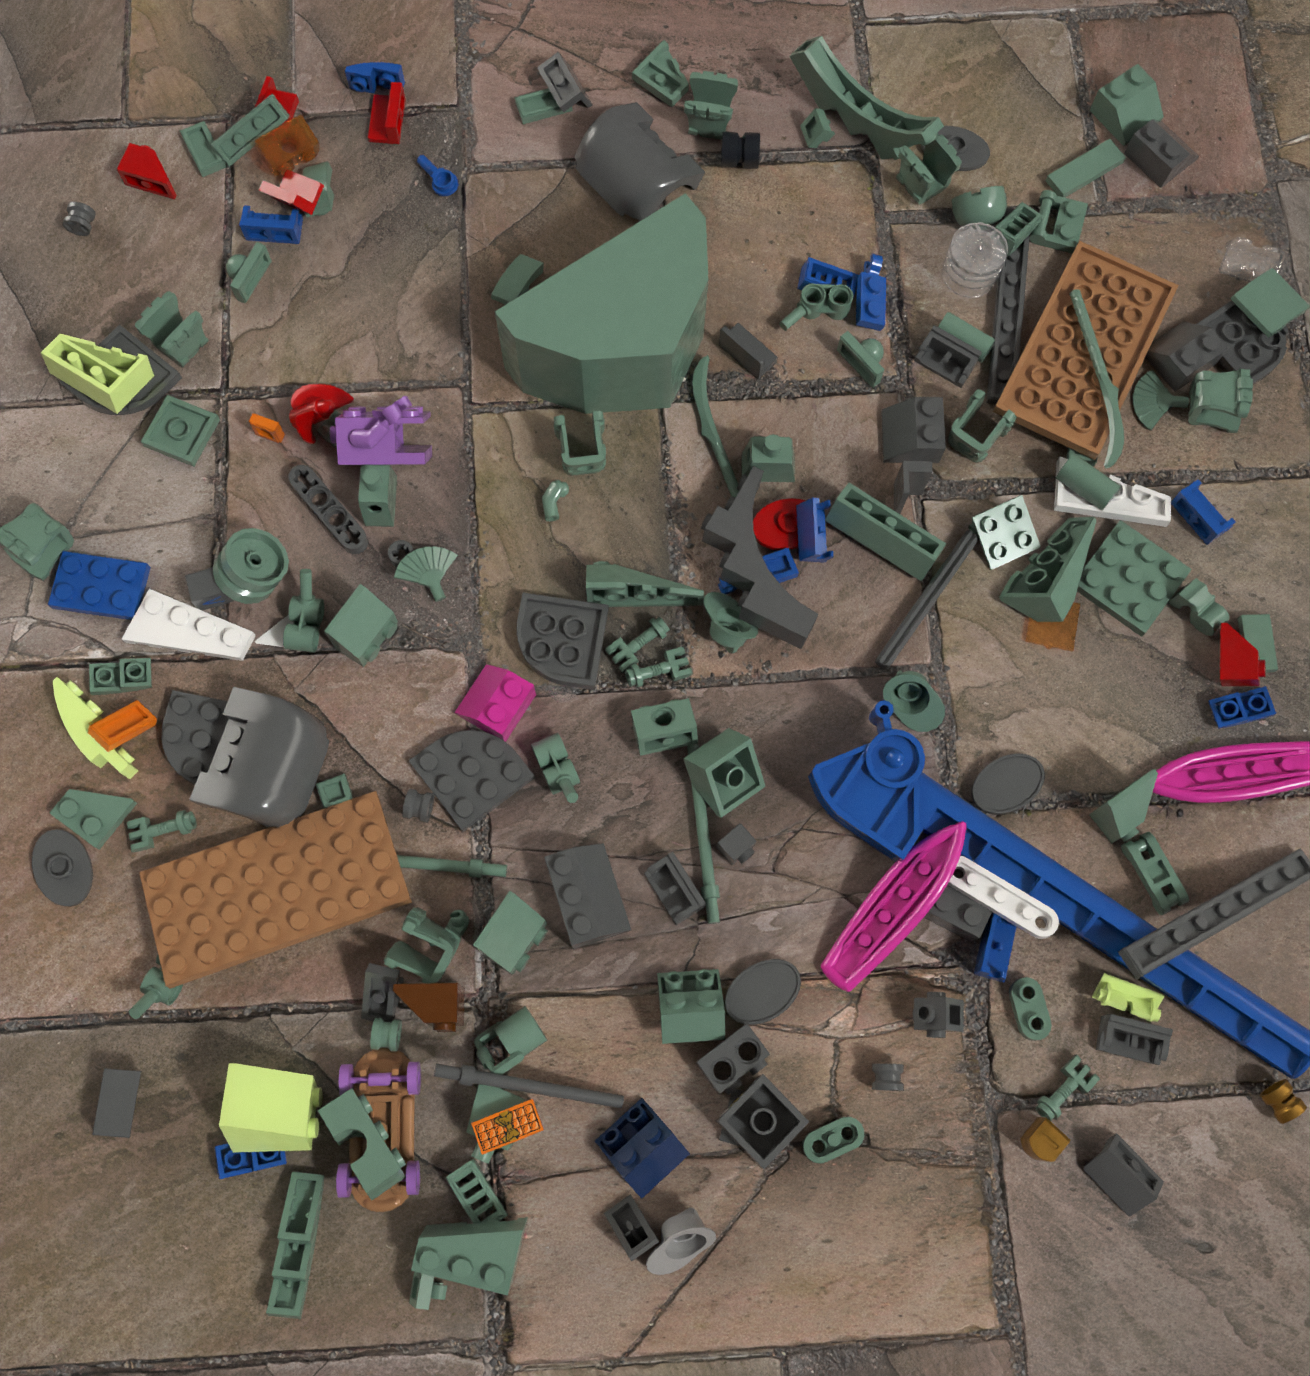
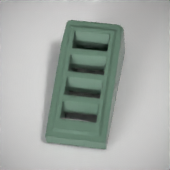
[987,202,1044,257]
[445,1159,508,1223]

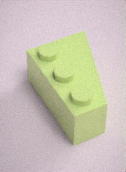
[41,334,154,414]

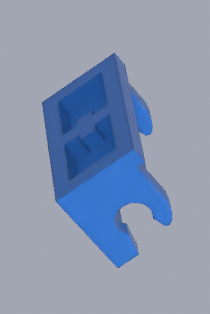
[239,205,303,244]
[1171,479,1236,545]
[796,497,834,563]
[974,912,1017,983]

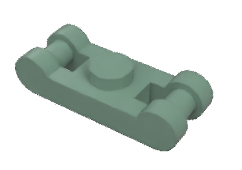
[1121,832,1189,915]

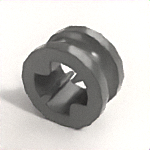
[388,540,414,568]

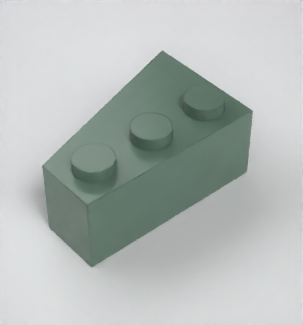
[411,1217,528,1295]

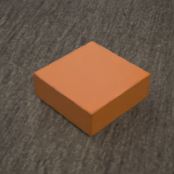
[249,413,285,443]

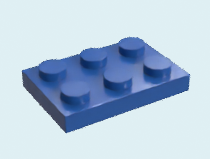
[48,551,151,620]

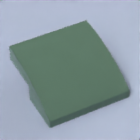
[1230,268,1310,338]

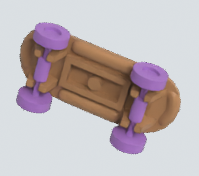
[336,1047,421,1212]

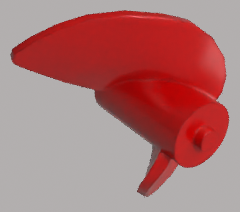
[289,384,354,444]

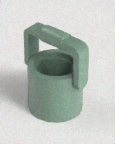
[474,1006,548,1075]

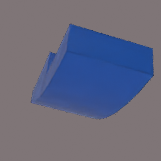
[345,62,405,94]
[1208,686,1276,729]
[214,1143,287,1180]

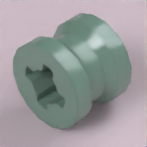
[370,1017,402,1052]

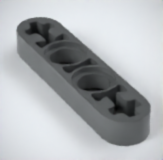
[288,465,368,554]

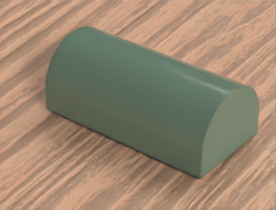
[938,312,995,363]
[1056,454,1121,511]

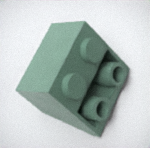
[657,969,725,1044]

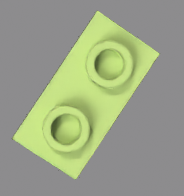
[1092,973,1164,1023]

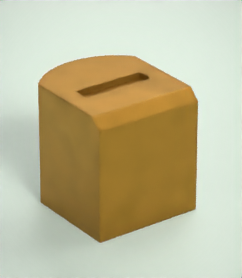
[1020,1117,1071,1162]

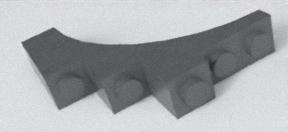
[701,466,819,649]

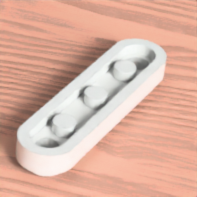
[948,856,1059,939]

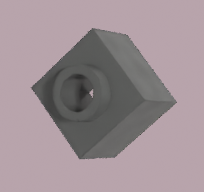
[716,823,757,865]

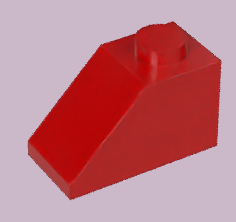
[117,143,177,200]
[1220,623,1266,686]

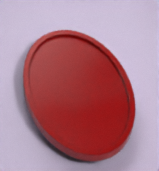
[753,498,806,550]

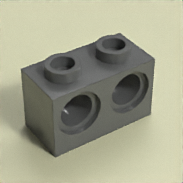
[696,1023,770,1095]

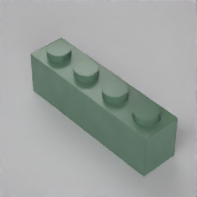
[825,483,946,582]

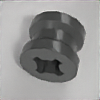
[63,201,96,236]
[402,788,435,823]
[872,1064,904,1091]

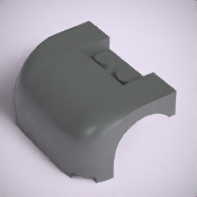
[574,102,705,222]
[189,687,330,828]

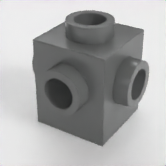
[912,992,964,1038]

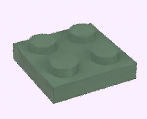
[141,395,220,467]

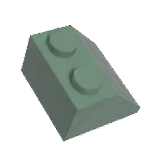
[1089,64,1164,146]
[324,584,398,667]
[683,728,766,818]

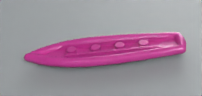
[1153,741,1310,803]
[821,821,966,992]

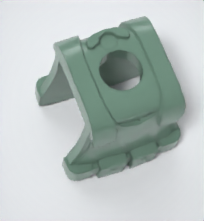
[684,71,738,140]
[896,133,962,204]
[135,291,209,367]
[1188,368,1253,433]
[948,389,1017,463]
[554,411,606,476]
[0,503,74,581]
[384,907,461,983]

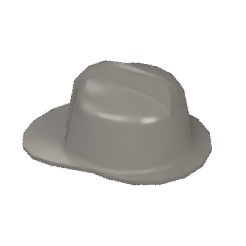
[646,1207,716,1275]

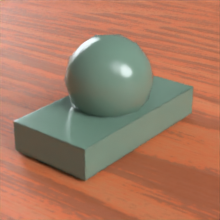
[226,242,272,303]
[837,331,885,388]

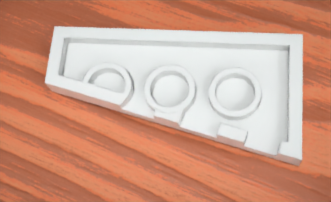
[1054,457,1171,527]
[121,589,256,661]

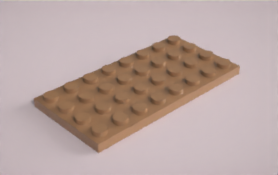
[993,240,1179,460]
[139,791,412,989]

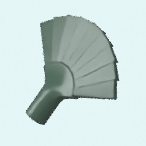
[1132,370,1189,431]
[394,546,458,602]

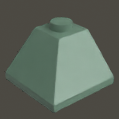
[1089,769,1158,843]

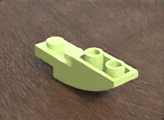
[53,677,138,779]

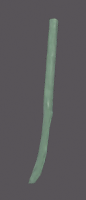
[1069,289,1124,469]
[692,355,739,498]

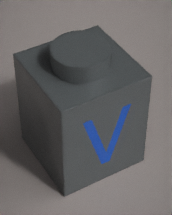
[185,567,233,611]

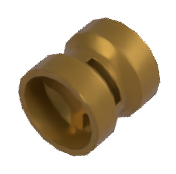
[1260,1079,1307,1124]

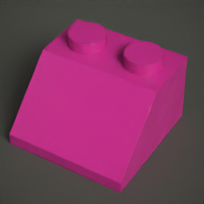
[455,664,536,742]

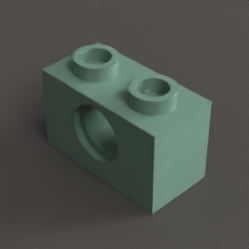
[631,698,698,756]

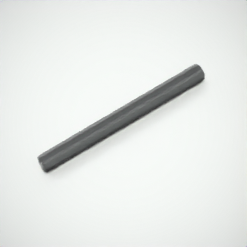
[875,530,979,670]

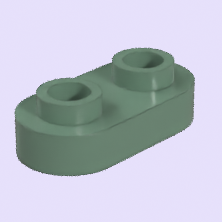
[1009,977,1052,1041]
[802,1117,864,1163]

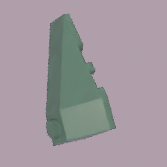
[999,517,1096,622]
[586,561,704,607]

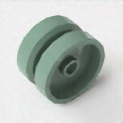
[212,528,289,604]

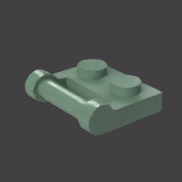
[1029,190,1088,254]

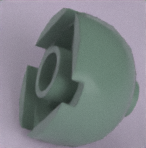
[951,186,1007,234]

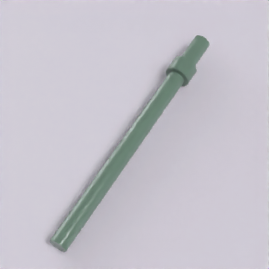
[687,744,720,924]
[397,855,507,878]

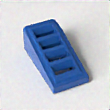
[797,257,858,298]

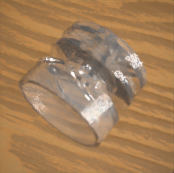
[941,222,1008,298]

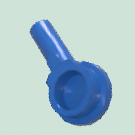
[417,155,459,196]

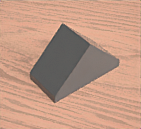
[604,1194,659,1261]

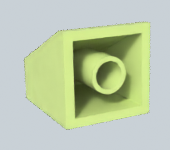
[219,1063,322,1153]

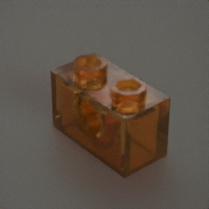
[255,114,319,177]

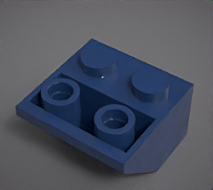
[595,1098,690,1199]

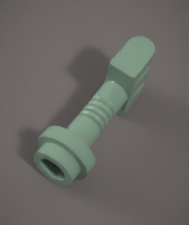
[605,616,670,673]
[625,647,693,688]
[126,810,197,852]
[1036,1054,1100,1121]

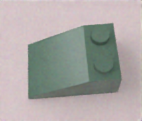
[473,891,548,975]

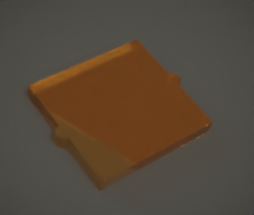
[1025,602,1080,652]

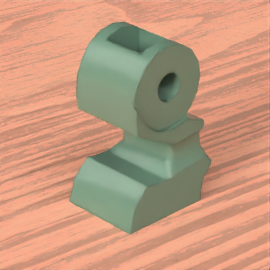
[1168,578,1229,636]

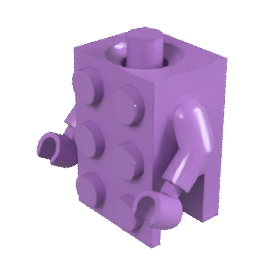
[330,396,432,465]

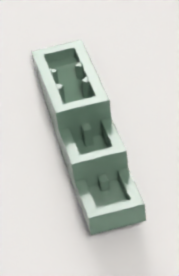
[266,1172,325,1319]

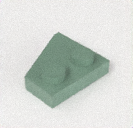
[632,40,689,107]
[49,789,137,850]

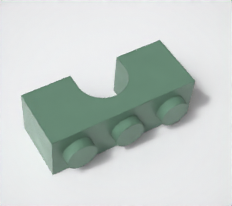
[317,1088,406,1201]

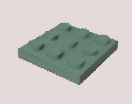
[1077,520,1192,637]

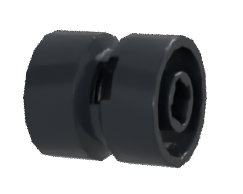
[721,131,760,169]

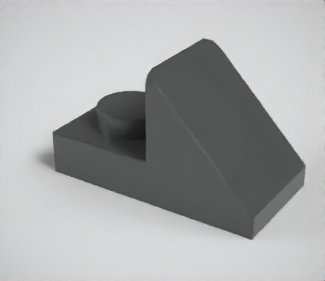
[361,963,404,1022]

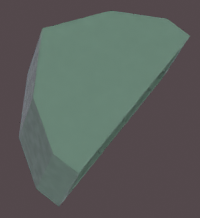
[495,193,709,414]

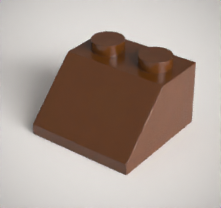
[393,983,465,1032]

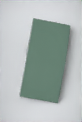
[303,161,334,218]
[491,254,544,305]
[89,658,152,695]

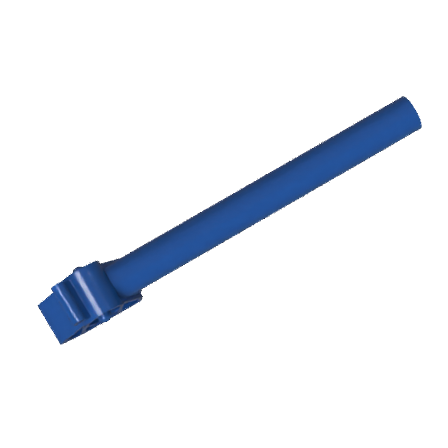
[808,700,1310,1079]

